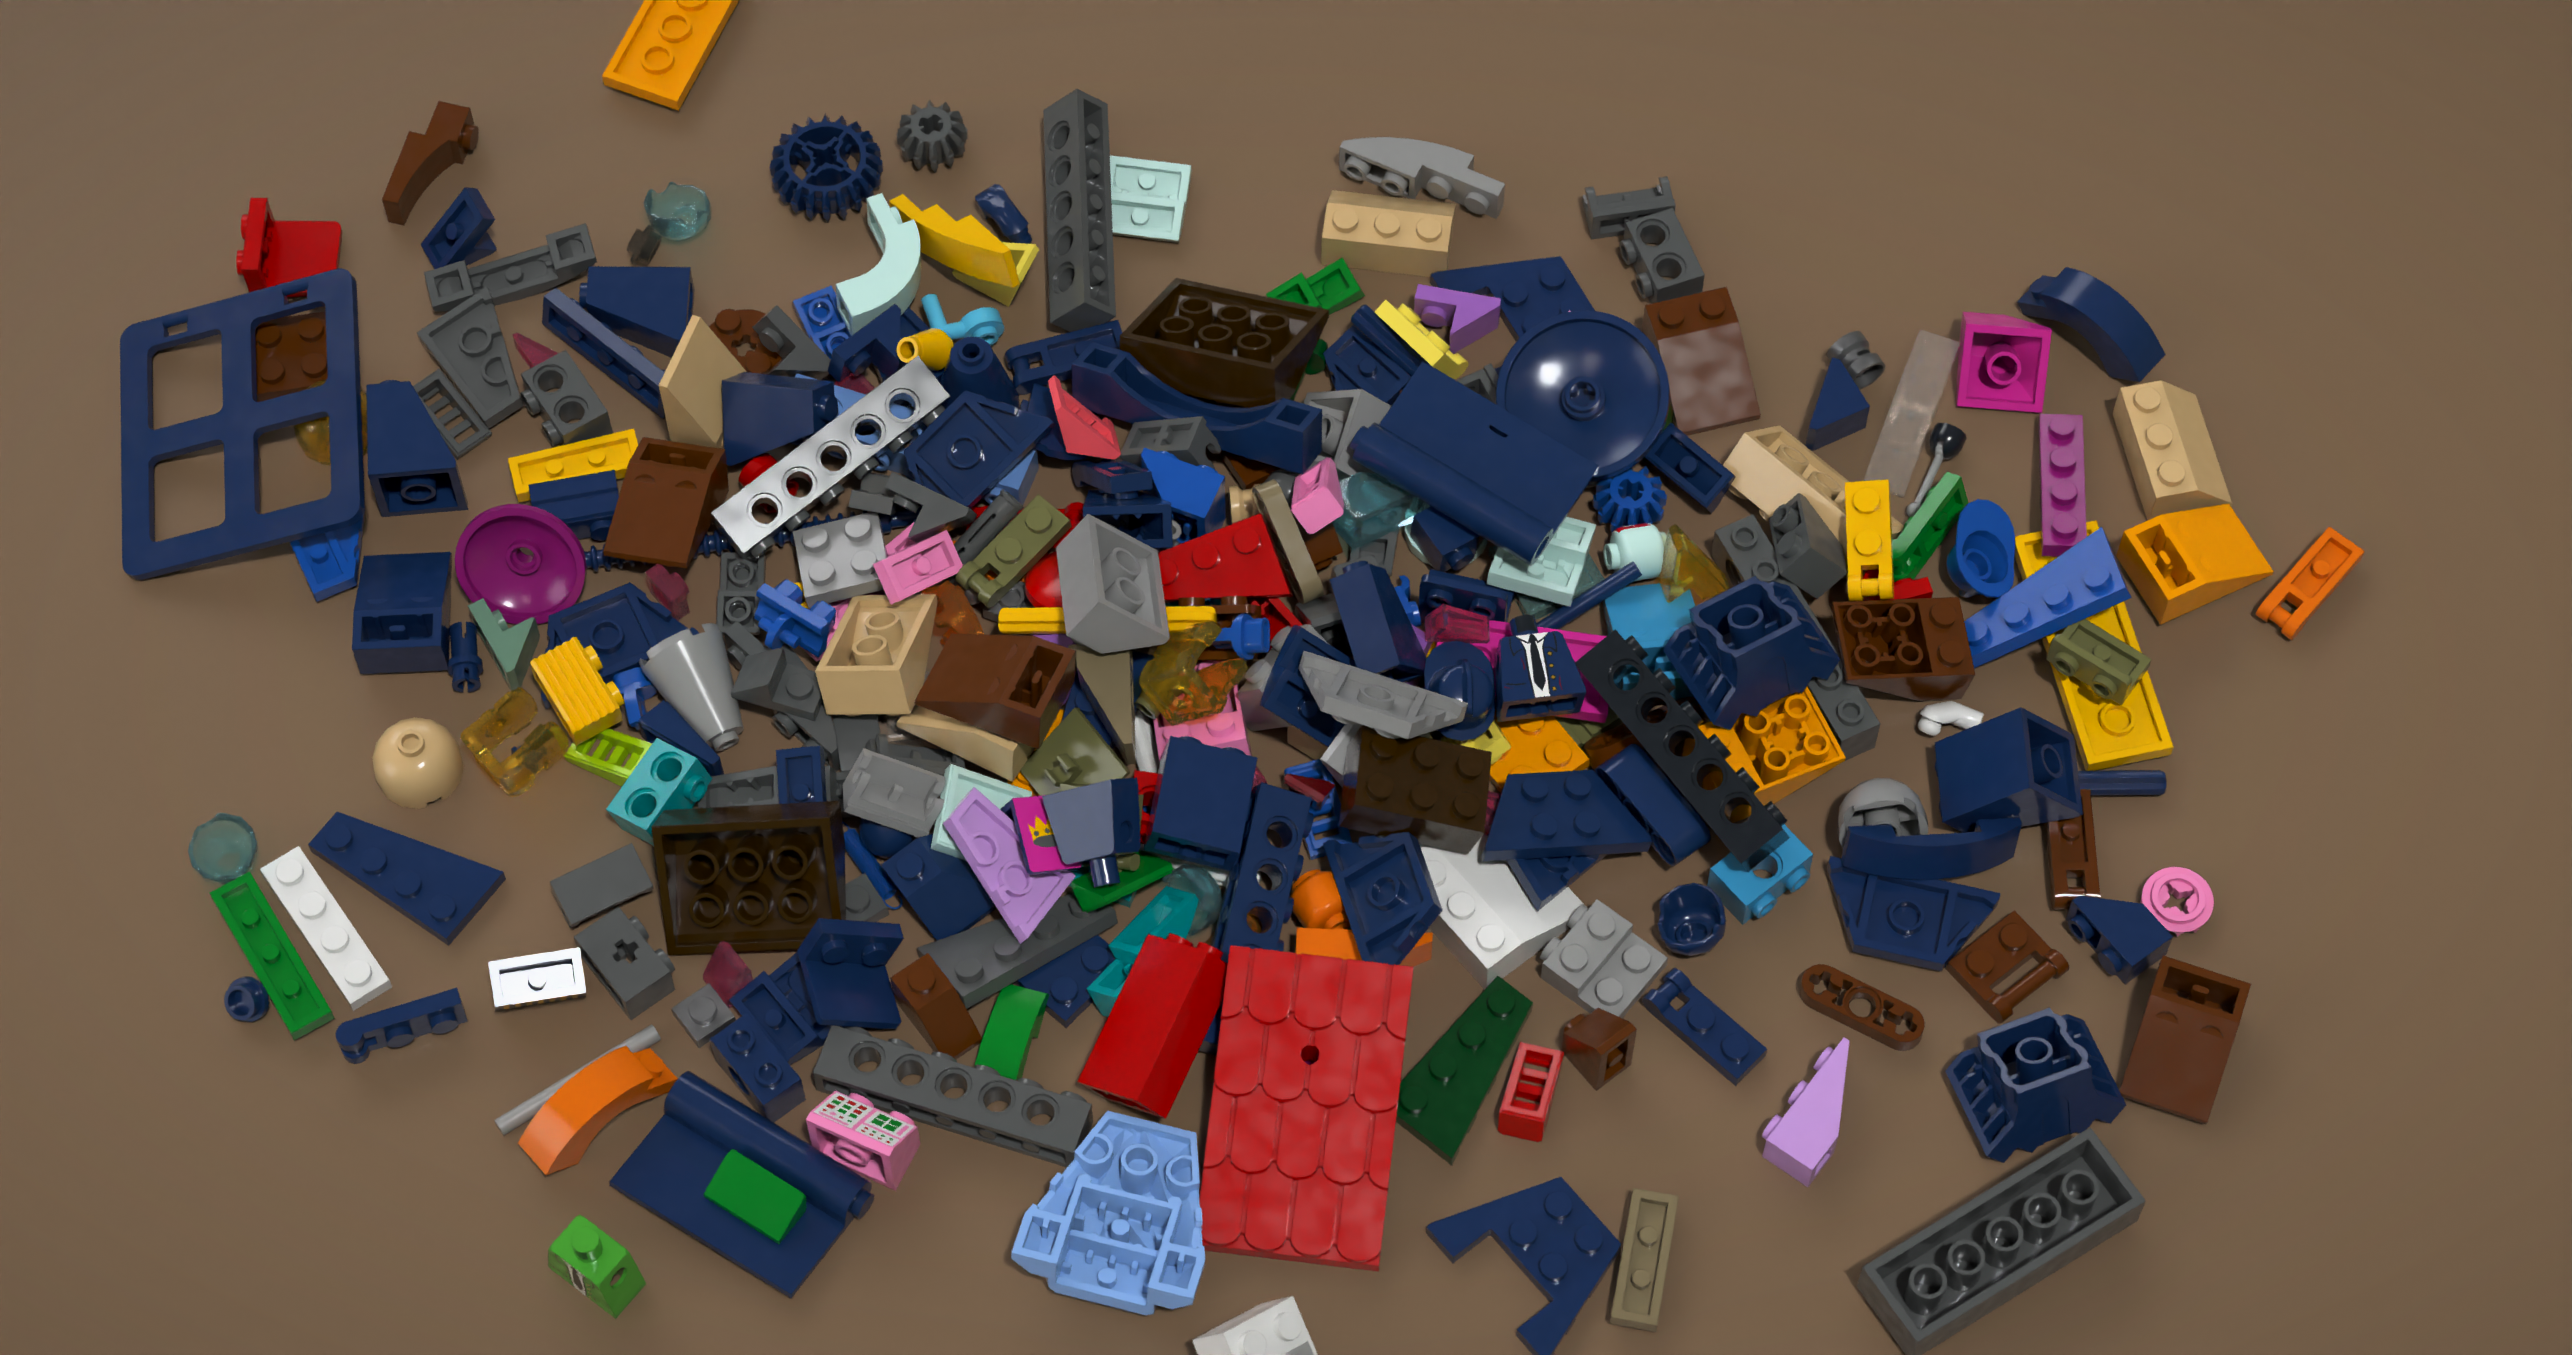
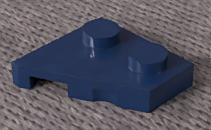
[1323,325,1411,406]

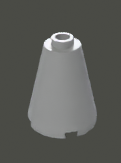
[639,623,744,751]

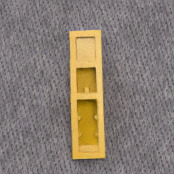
[889,194,1020,288]

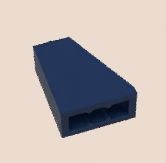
[579,266,695,358]
[722,372,838,466]
[1083,490,1173,548]
[1330,561,1427,683]

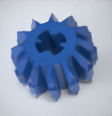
[1593,466,1667,532]

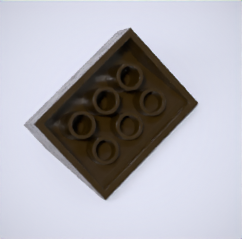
[1119,278,1329,408]
[651,801,846,955]

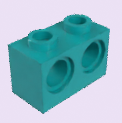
[606,738,713,846]

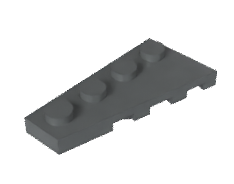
[917,893,1118,1009]

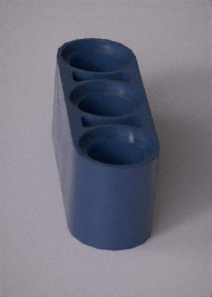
[1595,743,1711,866]

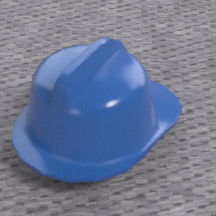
[1946,499,2015,598]

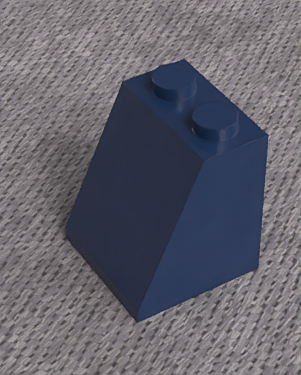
[366,380,468,517]
[1935,707,2083,833]

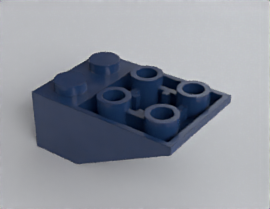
[352,552,452,674]

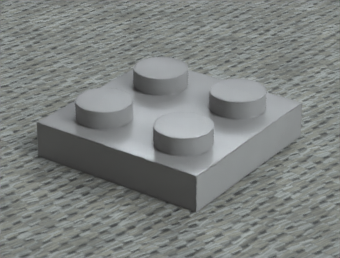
[793,512,888,608]

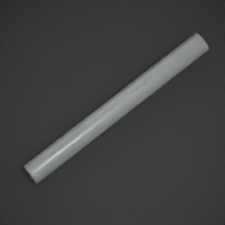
[494,1024,661,1136]

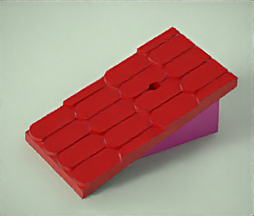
[1200,945,1414,1272]

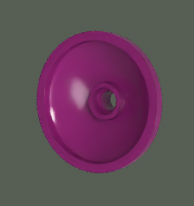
[455,504,587,624]

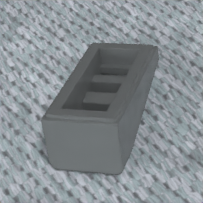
[413,369,492,460]

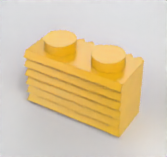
[530,637,625,746]

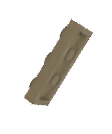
[1610,1188,1679,1332]

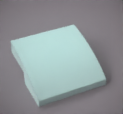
[1110,155,1192,243]
[1487,517,1596,607]

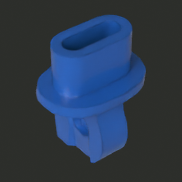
[1199,613,1270,661]
[613,667,657,731]

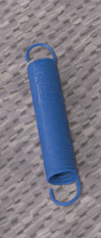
[842,821,903,909]

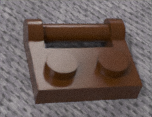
[1946,910,2069,1023]

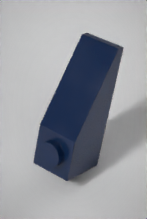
[1410,506,1485,572]

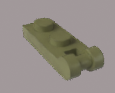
[955,494,1072,608]

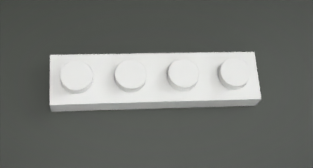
[260,846,392,1011]

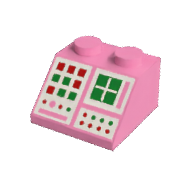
[806,1091,920,1191]

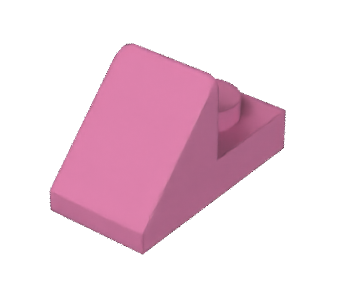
[873,530,963,604]

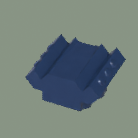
[1663,576,1840,730]
[1945,1007,2126,1163]

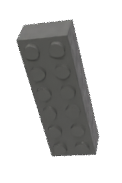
[1857,1127,2146,1355]

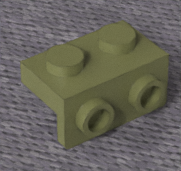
[2046,619,2152,705]

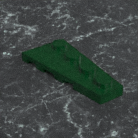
[1396,976,1533,1166]

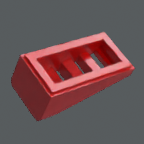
[1498,1042,1564,1142]

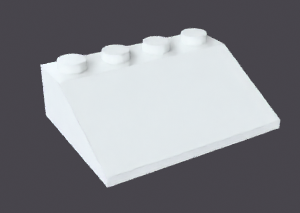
[1378,800,1584,990]

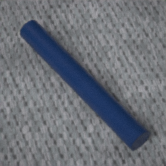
[1536,561,1642,630]

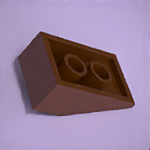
[1642,287,1761,436]

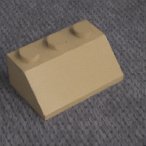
[1321,190,1456,277]
[2112,380,2232,520]

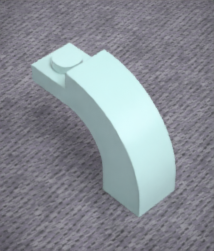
[836,193,921,336]

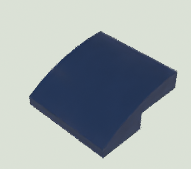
[1260,625,1356,747]
[729,952,846,1065]

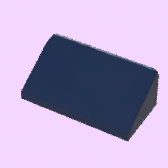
[1645,423,1736,514]

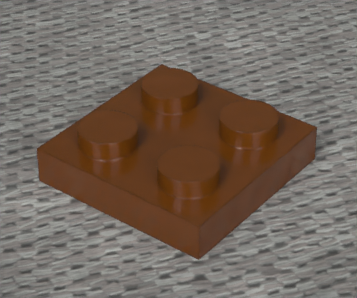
[255,311,328,402]

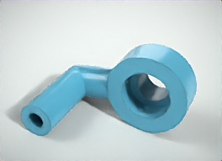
[921,294,1005,346]

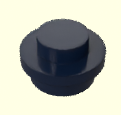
[224,976,269,1022]

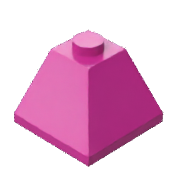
[1956,312,2052,413]

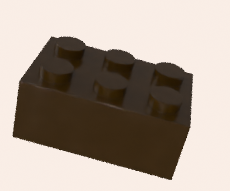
[1339,725,1492,854]

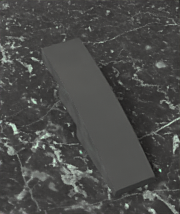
[698,765,858,819]

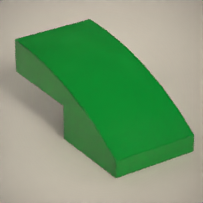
[1266,257,1365,315]
[974,984,1049,1080]

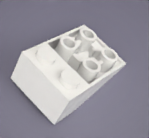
[1192,1296,1318,1355]

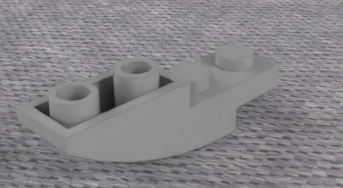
[1339,137,1505,219]

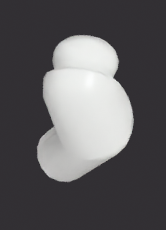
[1918,701,1984,736]

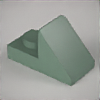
[468,598,540,693]

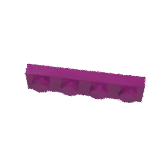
[2038,414,2087,557]

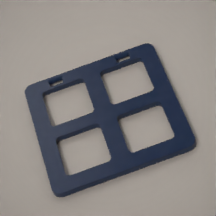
[120,268,365,580]

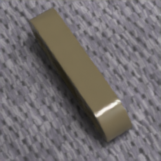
[1252,479,1324,604]

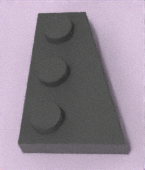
[417,286,524,429]

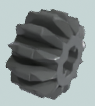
[897,99,968,172]

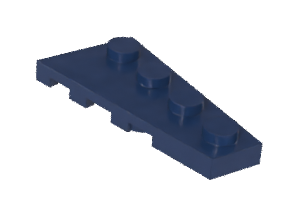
[308,812,506,946]

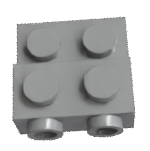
[1540,899,1668,1018]

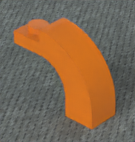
[518,1046,678,1175]

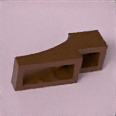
[382,101,479,225]

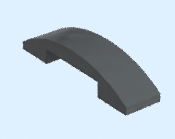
[424,223,597,311]

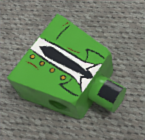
[548,1214,646,1319]

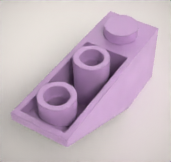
[1762,1037,1850,1187]

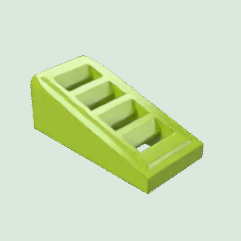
[564,728,653,787]

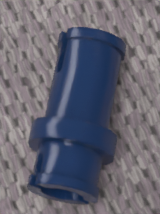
[447,622,483,692]

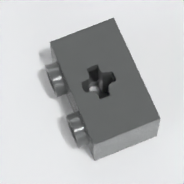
[574,906,675,1020]

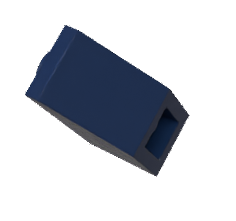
[2066,895,2173,985]

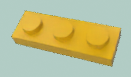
[508,428,638,503]

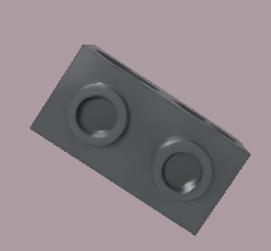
[1620,208,1705,304]
[520,350,613,446]

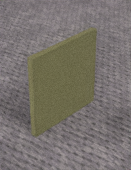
[1020,707,1131,796]

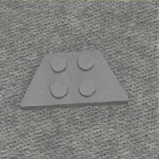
[1299,651,1468,739]

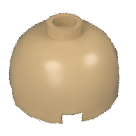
[372,717,464,809]

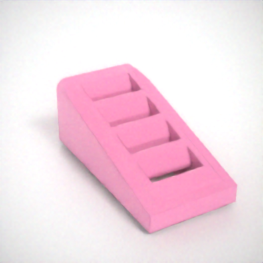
[1291,457,1344,534]

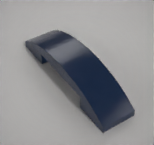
[1841,817,2022,880]

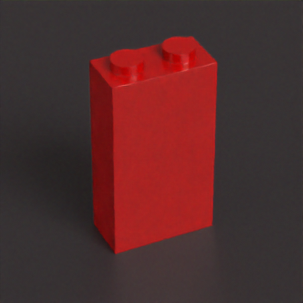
[1077,933,1228,1119]

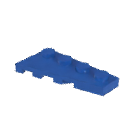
[1964,527,2131,668]

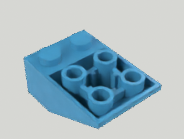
[1603,581,1695,700]

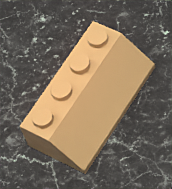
[1723,425,1904,579]

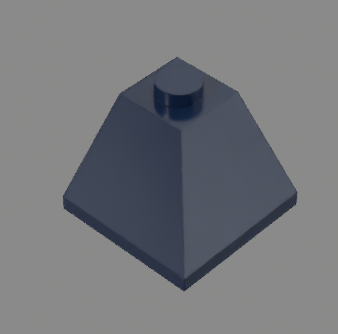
[881,834,997,941]

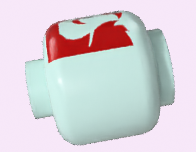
[1603,523,1671,582]

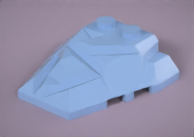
[1011,1110,1205,1316]

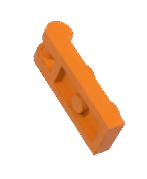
[2256,526,2365,640]

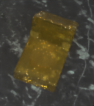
[1659,524,1730,603]

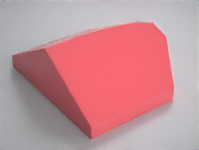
[1048,375,1121,460]

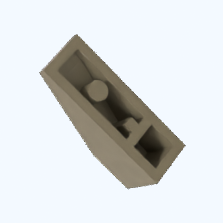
[1068,644,1136,764]

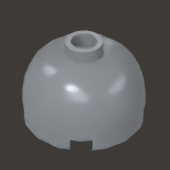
[1837,778,1928,848]

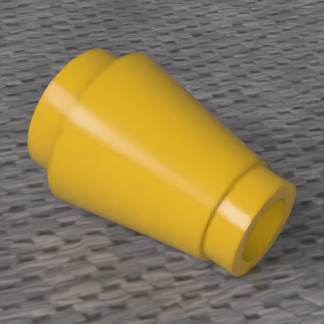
[897,328,954,371]

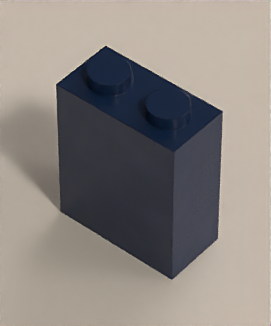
[1143,736,1257,871]

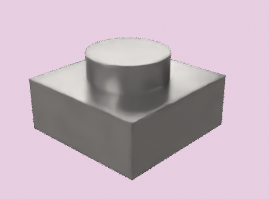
[672,983,736,1048]

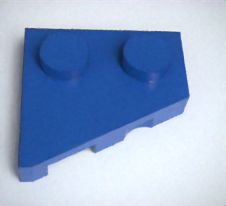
[289,511,365,602]

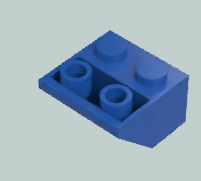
[1141,448,1226,544]

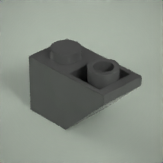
[1769,493,1848,599]

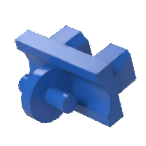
[754,579,836,657]

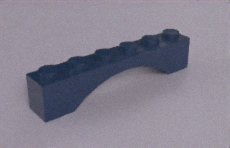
[1072,342,1322,474]

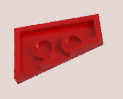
[1158,513,1293,603]

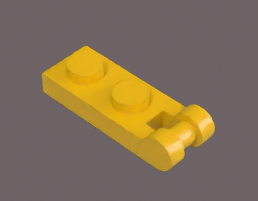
[1845,479,1894,601]

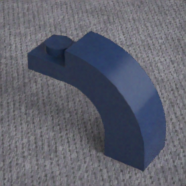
[2017,267,2165,382]

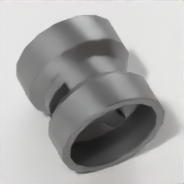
[1827,331,1886,390]

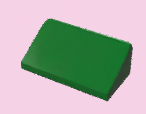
[1071,850,1174,913]
[704,1149,807,1244]

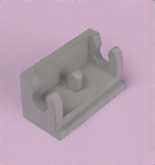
[843,748,945,837]

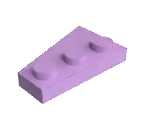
[943,787,1075,944]

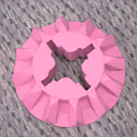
[2140,867,2214,937]

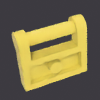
[1375,300,1469,380]

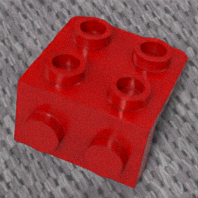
[236,198,342,297]

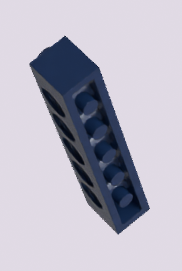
[1198,782,1314,1056]

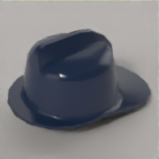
[1424,641,1496,741]

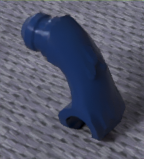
[975,184,1032,244]

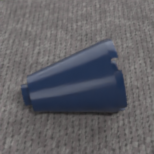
[940,337,1019,409]

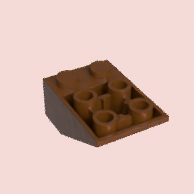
[603,437,729,569]
[1831,597,1975,701]
[915,634,1076,749]
[2119,955,2251,1124]

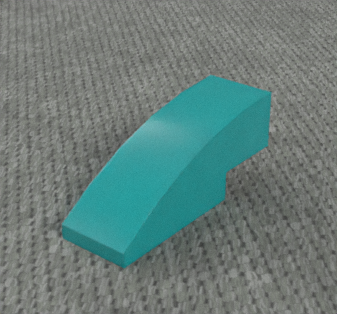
[1087,886,1199,1017]

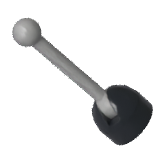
[1906,423,1967,518]

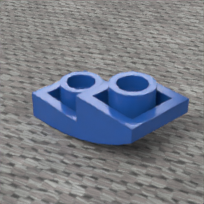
[792,285,851,375]

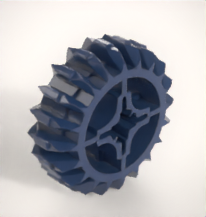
[770,114,883,222]

